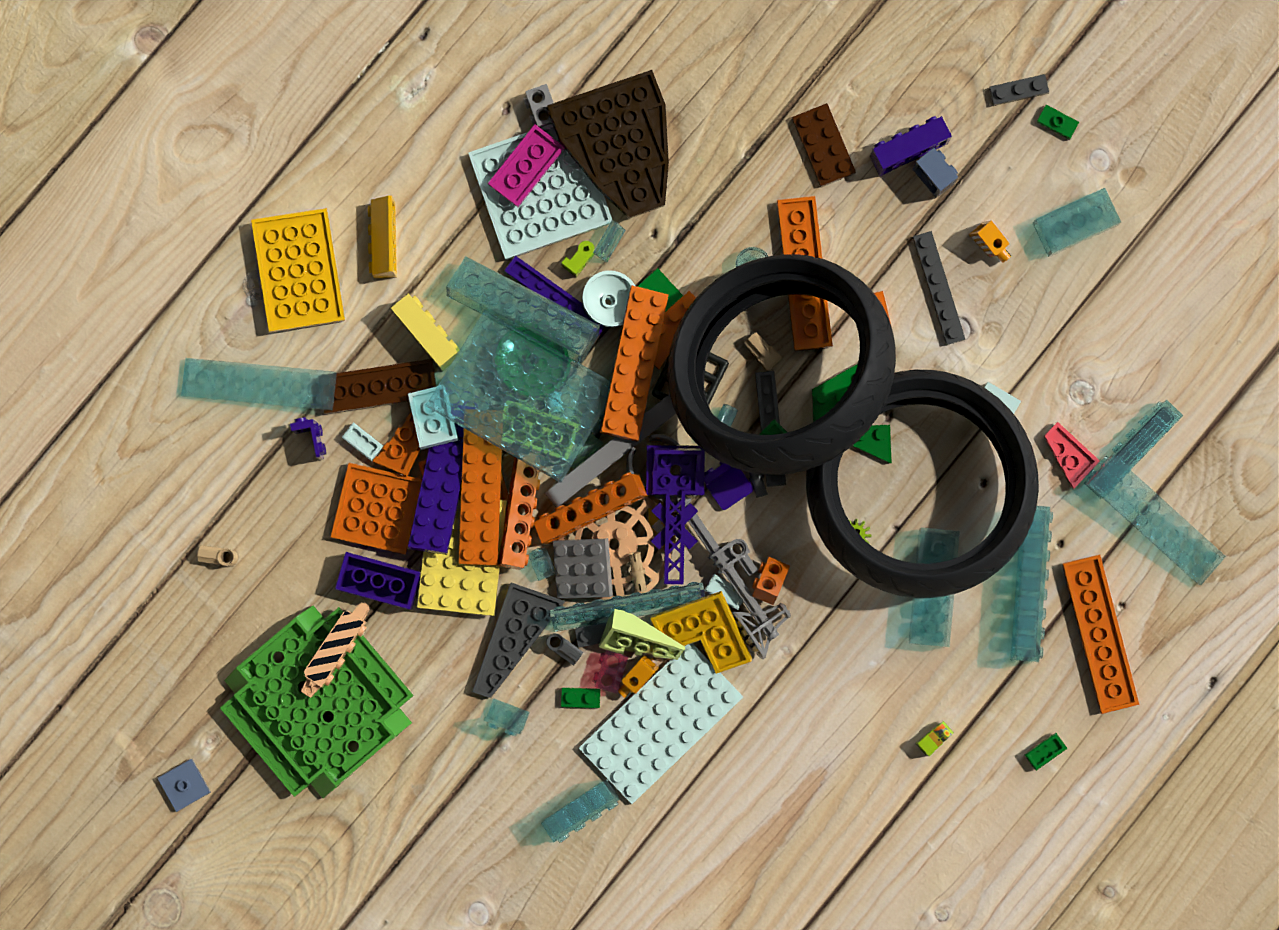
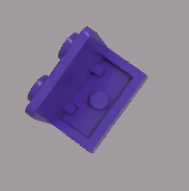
[290,417,327,460]
[704,462,754,510]

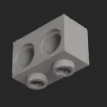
[523,84,553,128]

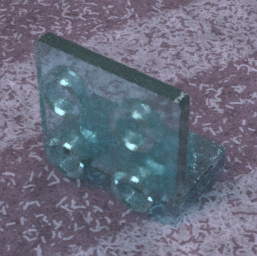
[484,699,530,736]

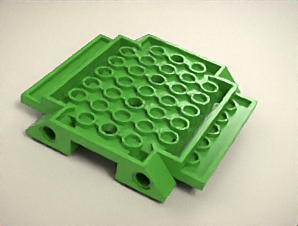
[220,605,414,799]

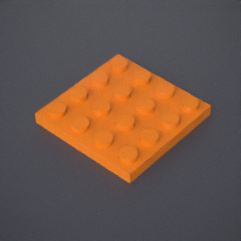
[331,463,422,555]

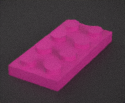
[488,124,565,208]

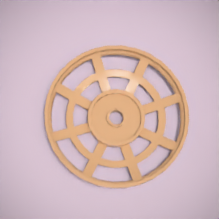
[559,487,673,602]

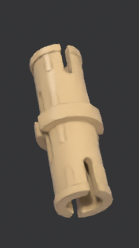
[628,552,647,592]

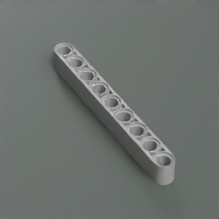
[545,394,676,508]

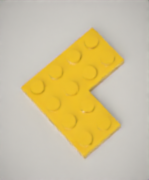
[650,591,752,674]

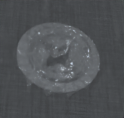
[243,270,264,300]

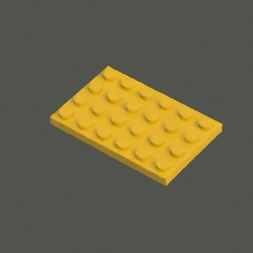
[251,208,345,333]

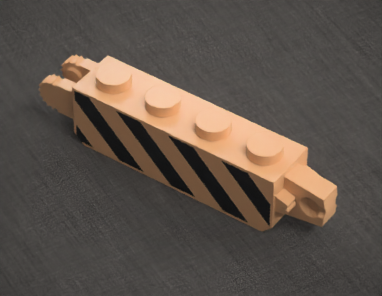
[301,603,370,698]

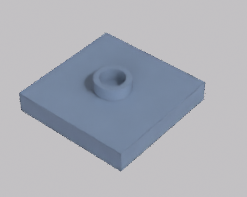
[158,759,211,812]

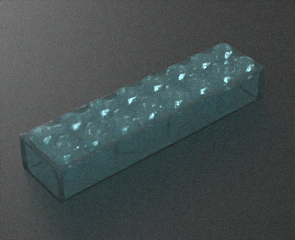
[446,256,600,365]
[1010,506,1053,663]

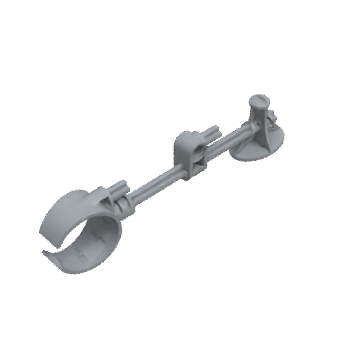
[626,434,791,660]

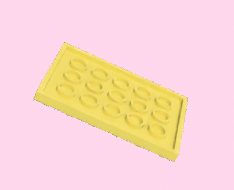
[417,496,507,616]

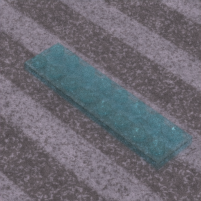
[181,358,337,411]
[1087,455,1226,585]
[550,582,705,632]

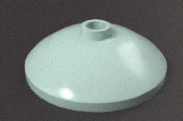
[582,271,635,327]

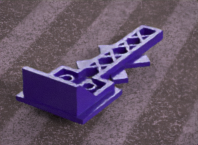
[646,445,705,584]

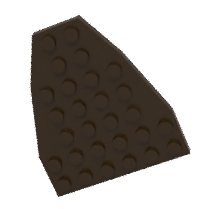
[546,70,669,219]

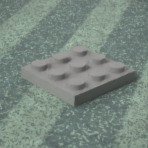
[553,538,613,598]

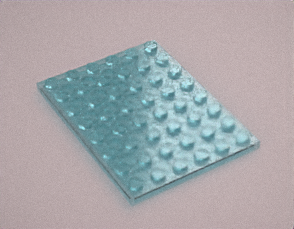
[426,310,611,483]

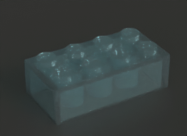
[1033,188,1121,257]
[541,779,620,843]

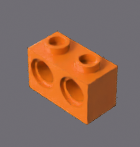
[752,557,790,605]

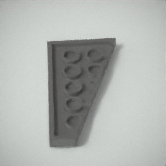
[472,582,566,698]

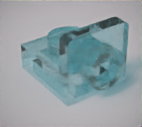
[528,548,555,581]

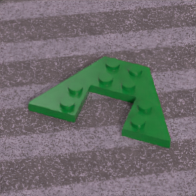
[812,364,892,463]

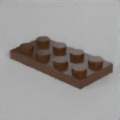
[792,103,856,187]

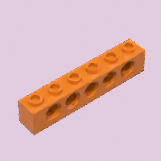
[497,451,543,570]
[534,472,648,544]

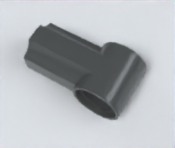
[546,633,583,666]

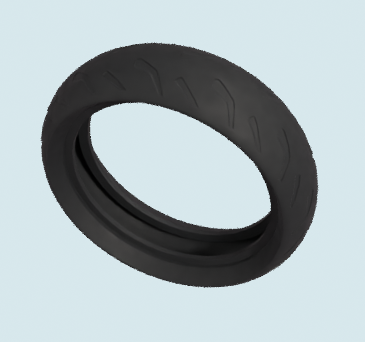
[667,254,896,475]
[806,369,1039,598]

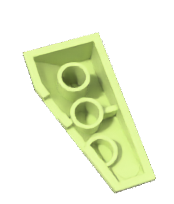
[599,609,685,660]

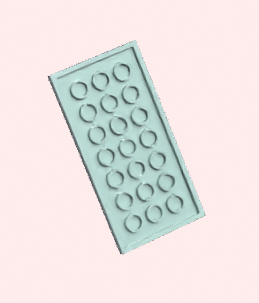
[579,643,743,804]

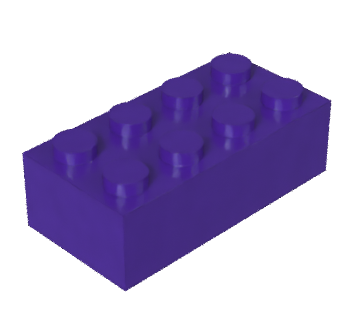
[870,116,952,177]
[335,552,421,610]

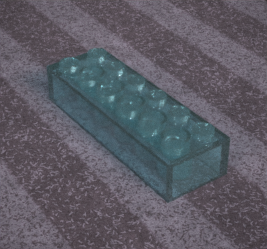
[909,527,960,647]

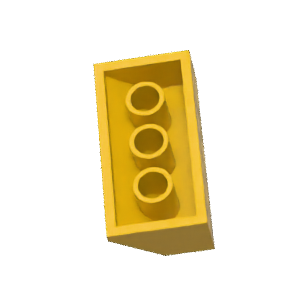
[368,195,397,278]

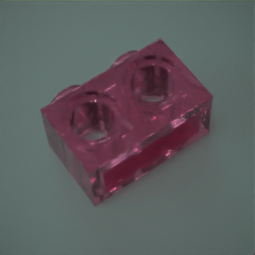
[592,650,628,694]

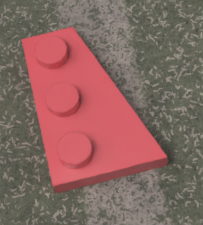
[1044,422,1100,489]

